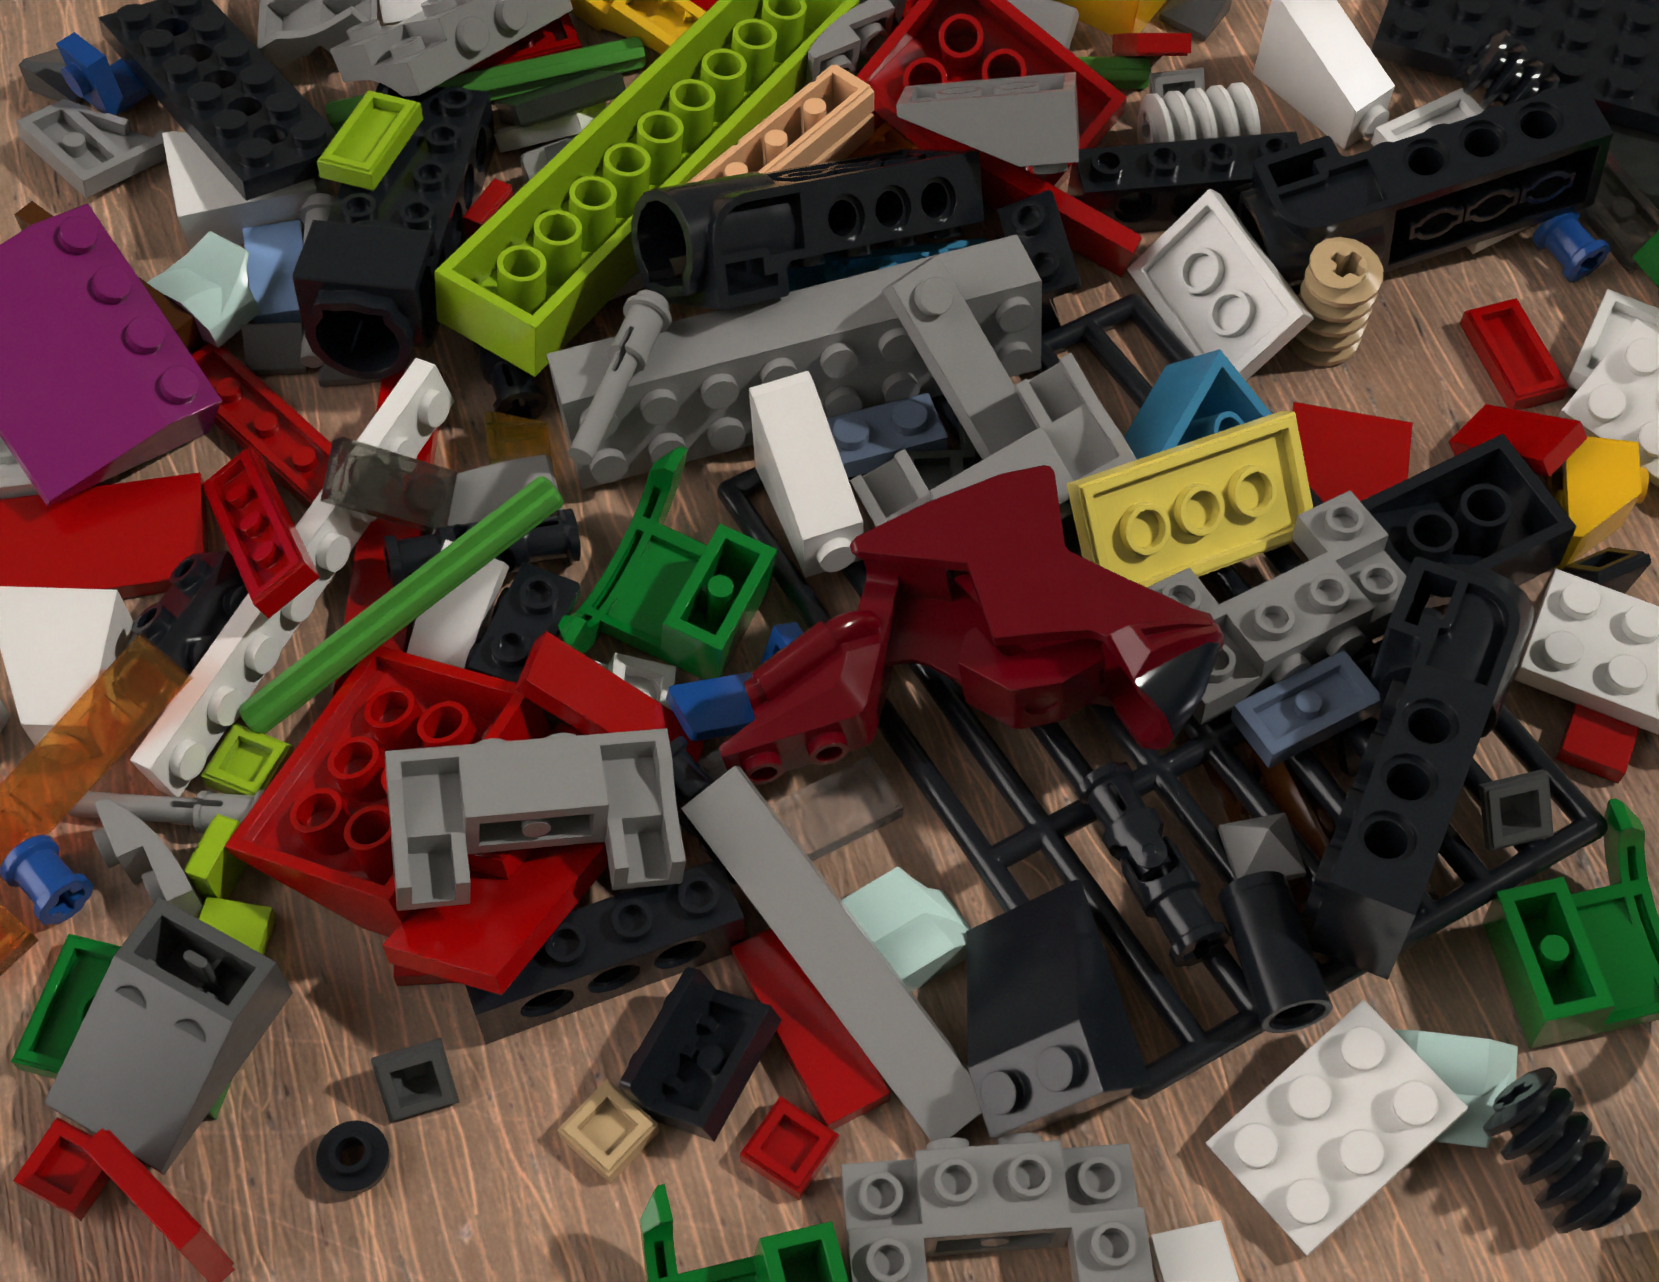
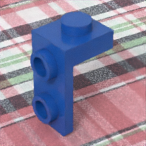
[56,32,151,115]
[666,622,803,741]

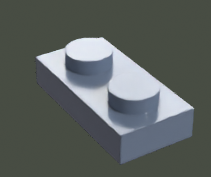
[827,393,948,478]
[1231,650,1382,768]

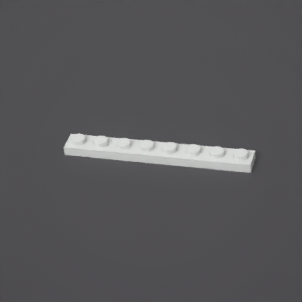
[130,358,455,797]

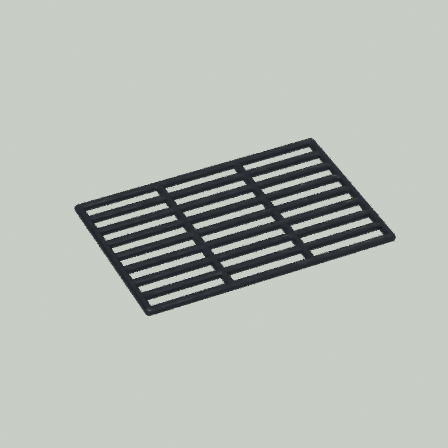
[717,293,1608,1100]

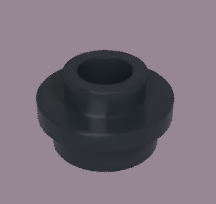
[316,1120,391,1195]

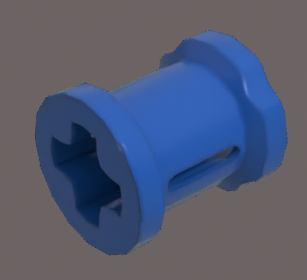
[1532,211,1611,282]
[0,835,93,925]

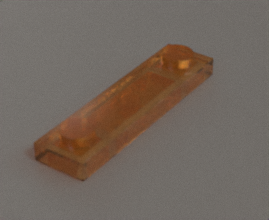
[0,634,193,881]

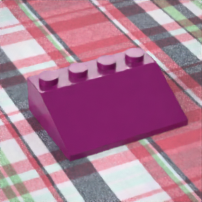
[0,203,222,507]

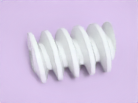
[1137,82,1261,144]

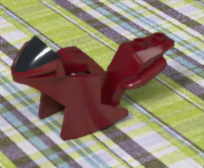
[719,465,1224,785]

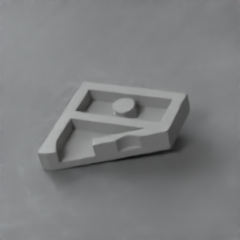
[16,99,167,198]

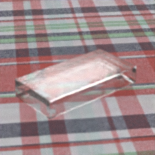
[769,755,904,861]

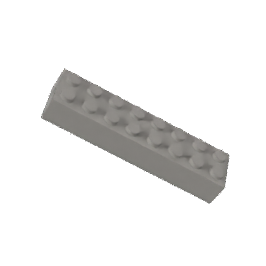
[547,234,1042,490]

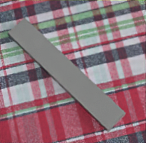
[681,766,982,1141]

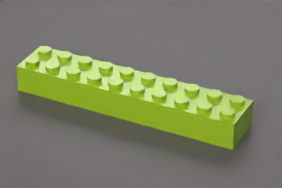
[434,0,860,377]

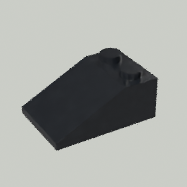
[1360,434,1577,608]
[966,880,1152,1139]

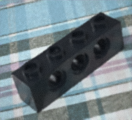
[1067,131,1300,233]
[465,858,745,1044]

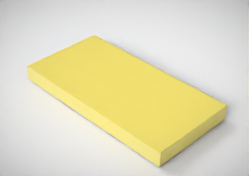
[1066,411,1313,587]

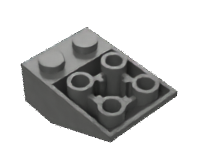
[44,897,293,1175]

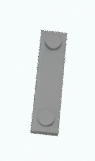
[882,255,1037,460]

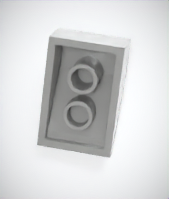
[896,72,1079,174]

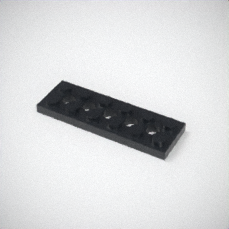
[98,0,337,201]

